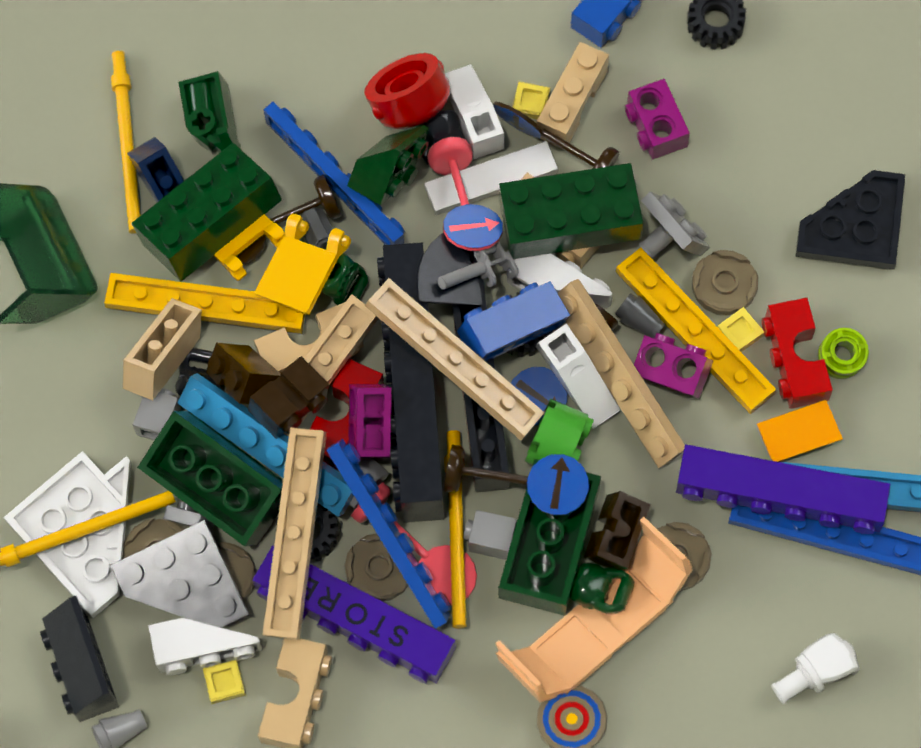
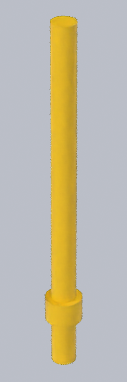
[111,51,140,234]
[444,430,466,629]
[0,491,176,568]

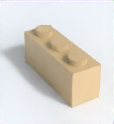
[123,298,202,400]

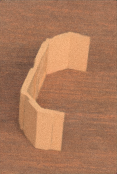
[496,517,692,702]

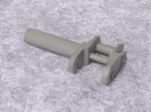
[438,242,518,290]

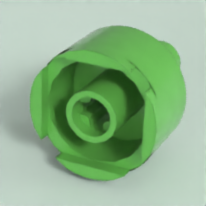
[524,399,594,465]

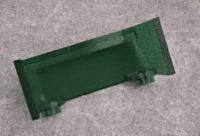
[0,183,98,324]

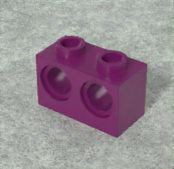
[624,78,690,160]
[634,333,713,399]
[348,384,391,457]

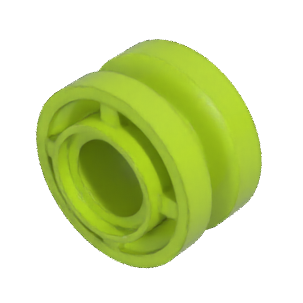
[817,328,869,379]

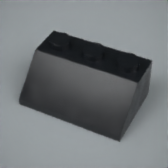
[40,595,119,722]

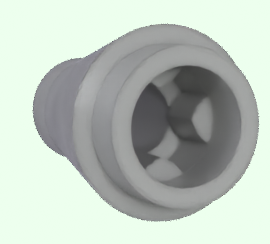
[92,709,147,748]

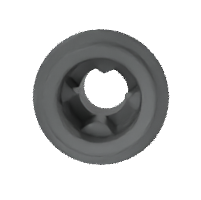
[615,293,665,338]

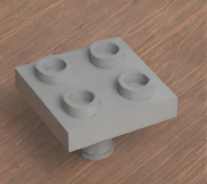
[639,191,710,259]

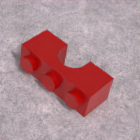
[762,297,833,409]
[310,359,384,471]

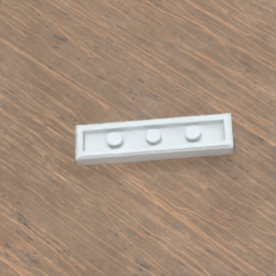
[424,141,558,215]

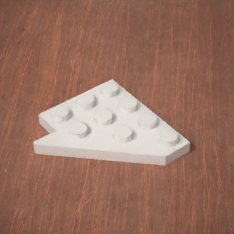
[4,451,131,618]

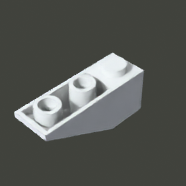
[445,65,504,160]
[507,253,613,308]
[536,323,620,429]
[148,618,262,675]

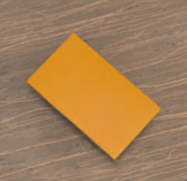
[757,400,843,462]

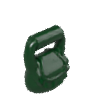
[322,254,369,306]
[570,562,634,613]

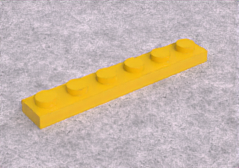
[616,247,776,414]
[104,273,305,334]

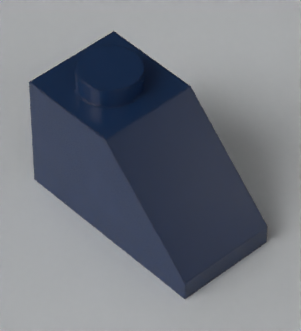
[127,137,184,202]

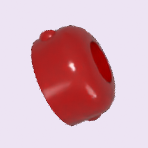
[364,53,450,130]

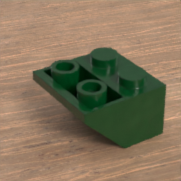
[347,125,430,205]

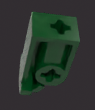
[178,71,241,153]

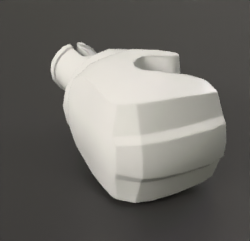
[771,633,859,704]

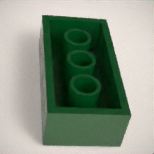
[131,142,282,281]
[499,163,644,259]
[137,411,283,546]
[498,459,601,616]

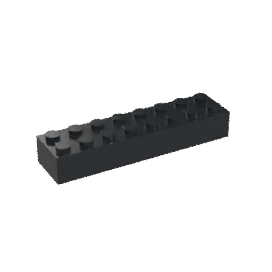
[377,242,444,523]

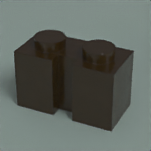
[205,343,281,404]
[248,356,329,439]
[584,491,651,570]

